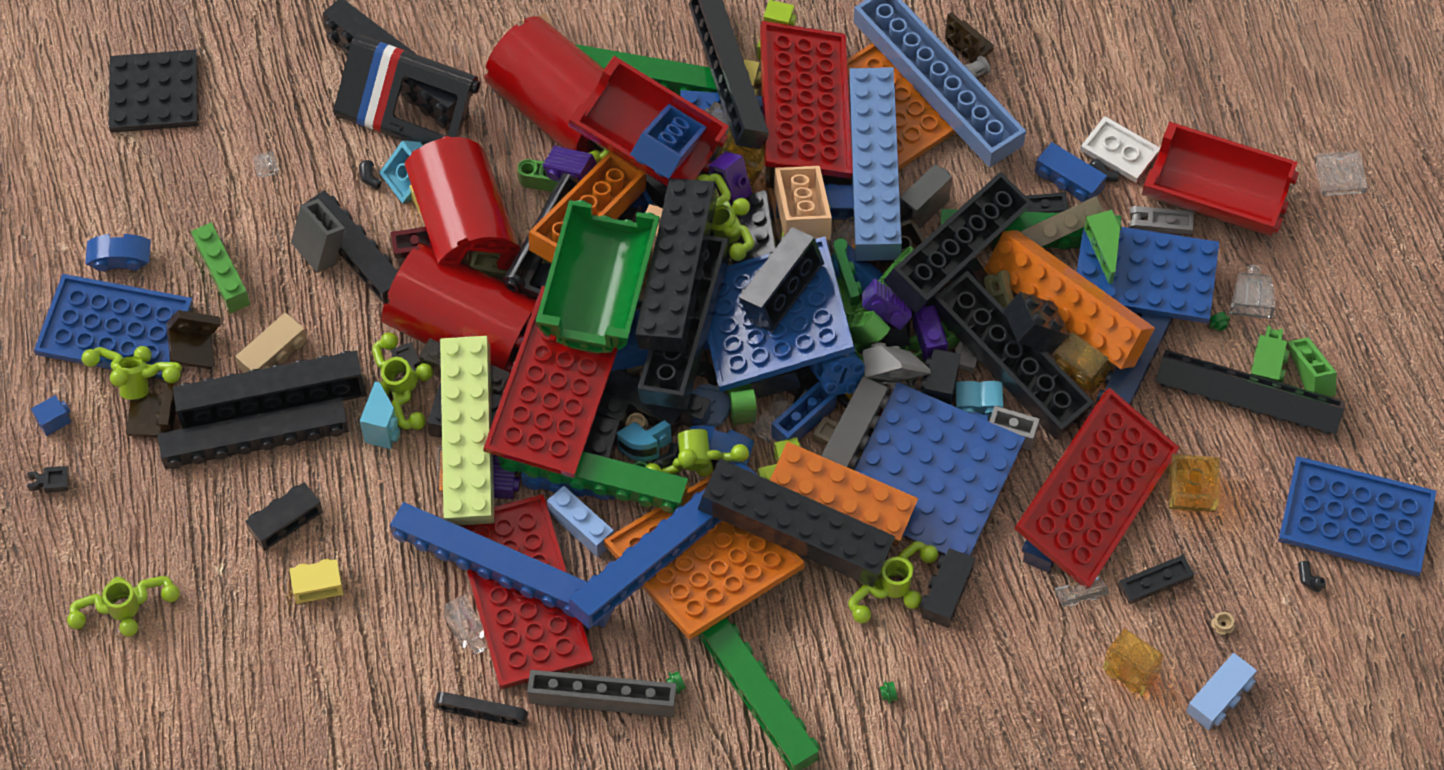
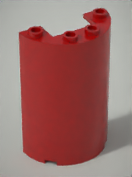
[484,16,604,153]
[568,56,729,187]
[1142,121,1299,237]
[404,136,520,270]
[381,243,537,381]

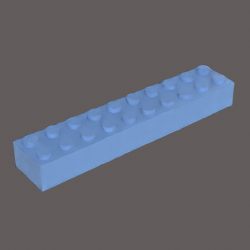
[854,0,1026,168]
[849,67,901,261]

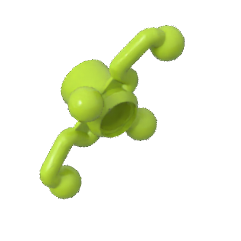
[696,173,754,261]
[372,332,433,430]
[82,346,182,400]
[646,429,749,477]
[848,541,939,624]
[67,576,180,637]

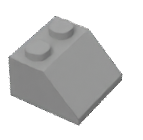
[863,343,930,383]

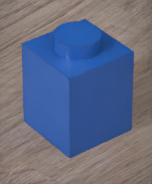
[31,395,71,436]

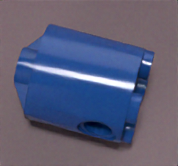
[808,352,865,395]

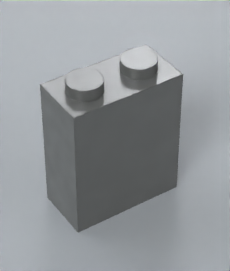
[900,164,952,229]
[291,199,345,272]

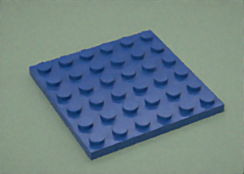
[707,236,855,392]
[854,382,1026,556]

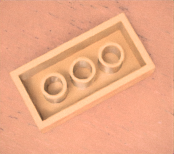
[774,166,832,240]

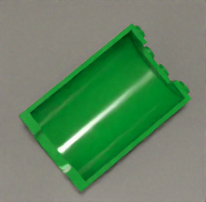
[536,200,660,353]

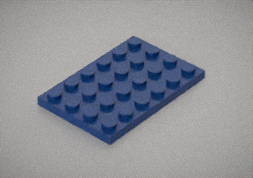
[1077,227,1219,324]
[34,274,194,379]
[1278,456,1436,577]

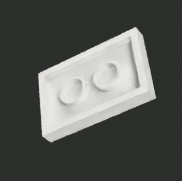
[1080,116,1160,183]

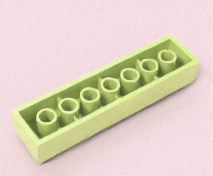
[440,336,495,525]

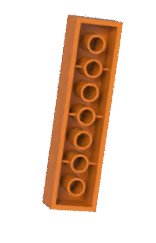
[984,230,1155,369]

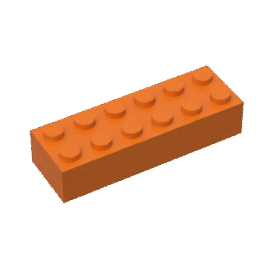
[529,152,646,263]
[770,441,918,546]

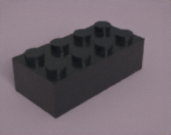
[739,227,824,333]

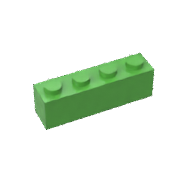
[191,222,250,313]

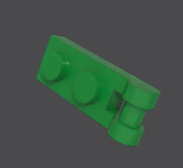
[833,238,862,306]

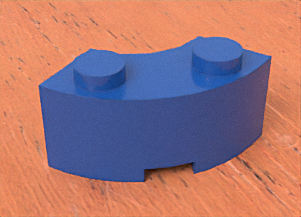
[85,234,151,272]
[690,425,754,465]

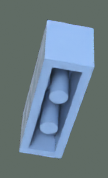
[547,486,614,558]
[1186,653,1257,730]

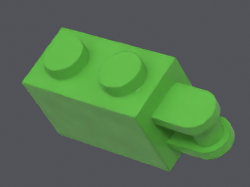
[1251,325,1290,383]

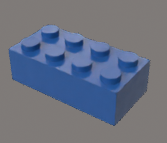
[630,104,707,179]

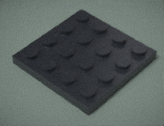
[109,50,198,133]

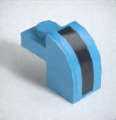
[616,420,672,462]

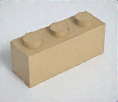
[235,312,307,373]

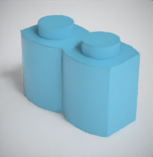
[955,381,1003,418]

